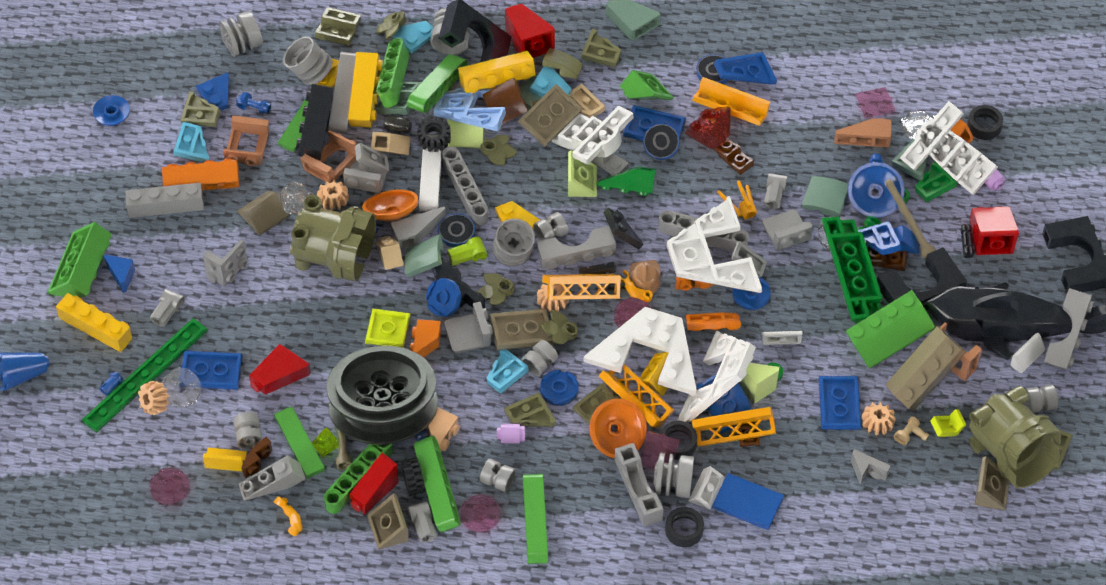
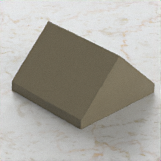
[237,191,290,236]
[974,456,1009,510]
[367,494,409,550]

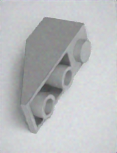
[391,207,446,250]
[239,455,305,501]

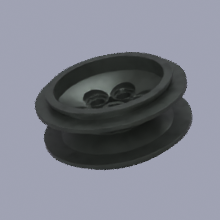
[327,346,438,445]

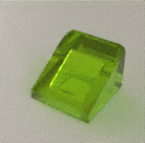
[312,427,339,458]

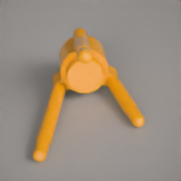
[717,181,757,220]

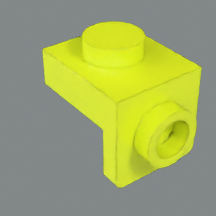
[930,409,966,437]

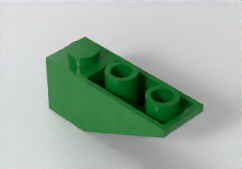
[596,166,656,196]

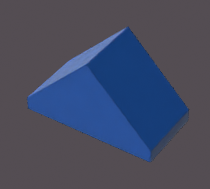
[893,225,920,254]
[104,255,135,293]

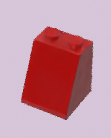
[505,3,555,58]
[970,206,1019,255]

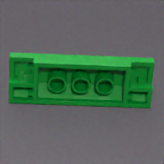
[821,217,883,324]

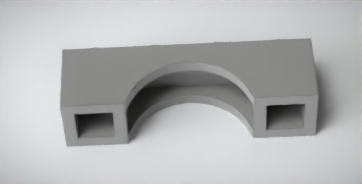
[536,226,616,269]
[1044,288,1094,371]
[614,443,663,527]

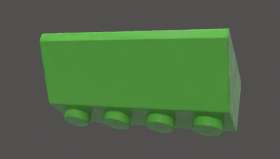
[47,222,112,298]
[846,290,936,369]

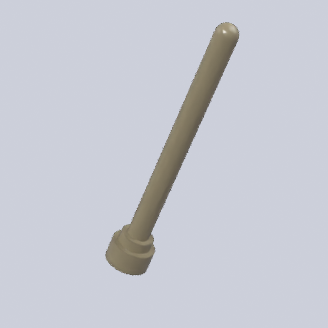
[885,179,936,260]
[336,429,352,470]

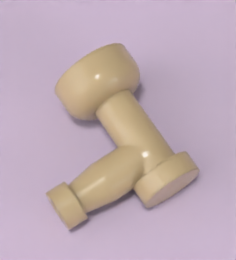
[894,417,929,445]

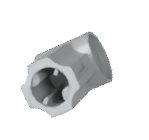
[764,173,787,210]
[150,289,185,327]
[407,501,437,543]

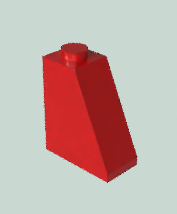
[249,344,311,395]
[350,452,399,515]

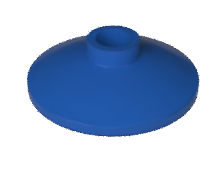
[93,95,130,126]

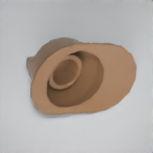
[630,260,661,293]

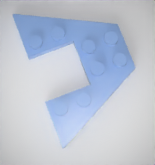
[433,80,520,131]

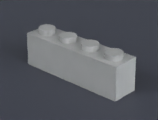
[125,183,204,218]

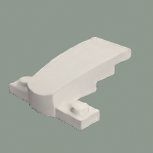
[900,101,998,196]
[551,106,634,165]

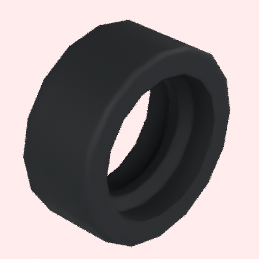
[967,105,1003,140]
[659,420,697,460]
[665,507,704,548]

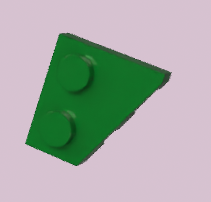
[915,161,957,203]

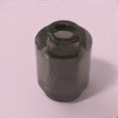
[383,114,412,136]

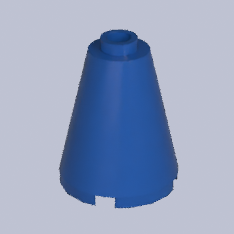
[0,352,50,391]

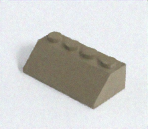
[885,326,966,411]

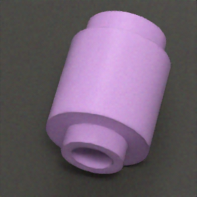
[985,169,1005,191]
[497,424,525,444]

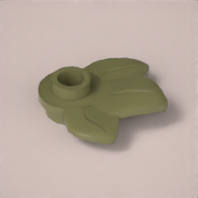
[376,11,407,40]
[480,135,517,166]
[477,273,515,305]
[541,310,578,345]

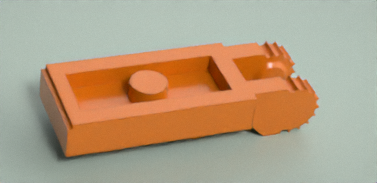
[686,312,741,331]

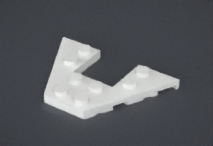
[667,196,762,293]
[583,307,697,396]
[677,331,756,423]

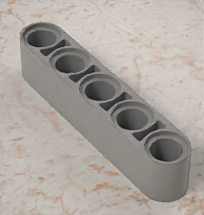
[329,52,356,133]
[443,146,488,226]
[658,210,749,252]

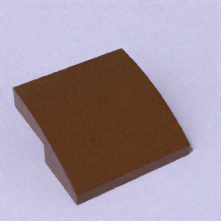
[482,78,529,126]

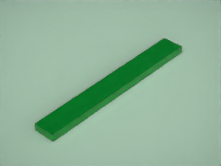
[82,318,207,433]

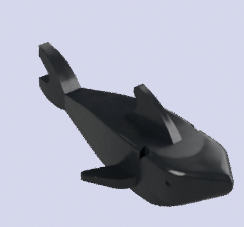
[926,282,1106,360]

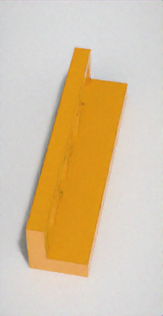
[692,77,771,126]
[542,274,621,300]
[599,364,674,428]
[692,407,776,447]

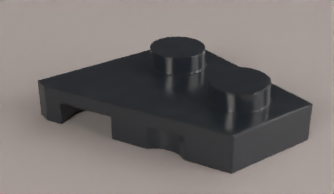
[603,207,644,249]

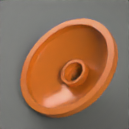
[362,190,419,222]
[589,399,647,458]

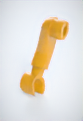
[618,270,653,303]
[273,496,303,536]

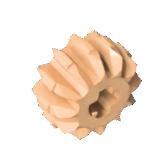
[317,180,349,211]
[537,284,569,314]
[138,381,170,415]
[861,402,896,436]

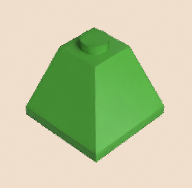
[620,70,674,100]

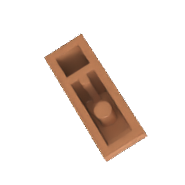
[834,118,891,147]

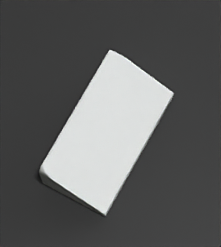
[761,331,802,345]
[1010,333,1045,373]
[688,466,726,510]

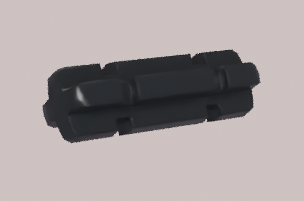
[961,224,974,258]
[579,261,616,274]

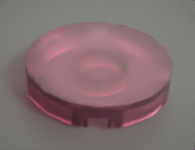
[614,298,650,328]
[149,467,190,505]
[460,494,500,532]

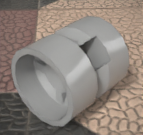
[533,212,568,240]
[521,340,558,377]
[1025,384,1058,413]
[233,412,262,449]
[479,458,516,493]

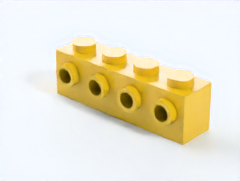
[458,51,536,93]
[348,52,383,128]
[56,293,132,352]

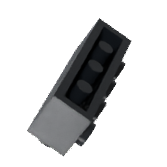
[296,84,334,160]

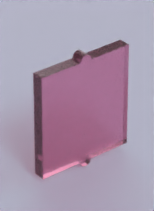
[855,87,895,118]
[640,431,680,471]

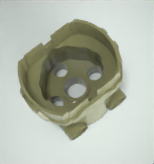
[290,195,376,282]
[969,385,1061,489]

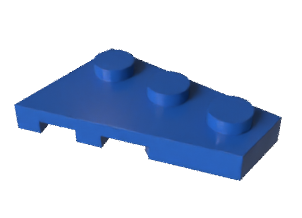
[714,52,777,85]

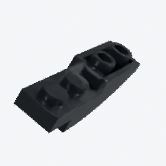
[432,257,485,309]

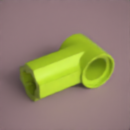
[447,237,488,266]

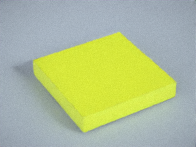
[365,309,411,348]

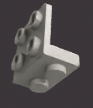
[343,161,389,193]
[762,209,813,251]
[203,240,248,287]
[444,302,493,354]

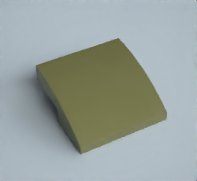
[315,7,361,46]
[542,48,583,79]
[572,383,620,425]

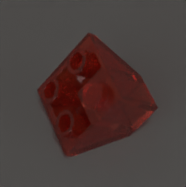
[685,107,731,148]

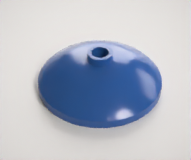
[848,162,904,218]

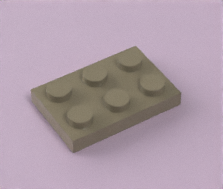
[518,84,583,147]
[489,309,554,350]

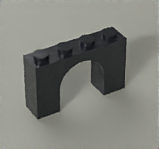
[438,0,512,62]
[1042,216,1106,294]
[877,247,967,310]

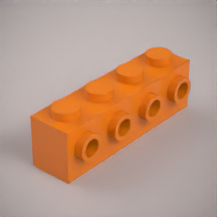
[162,159,240,191]

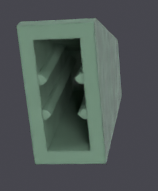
[606,0,661,41]

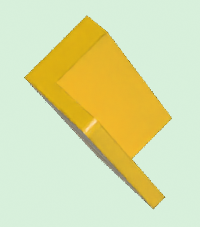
[637,352,669,396]
[203,447,248,471]

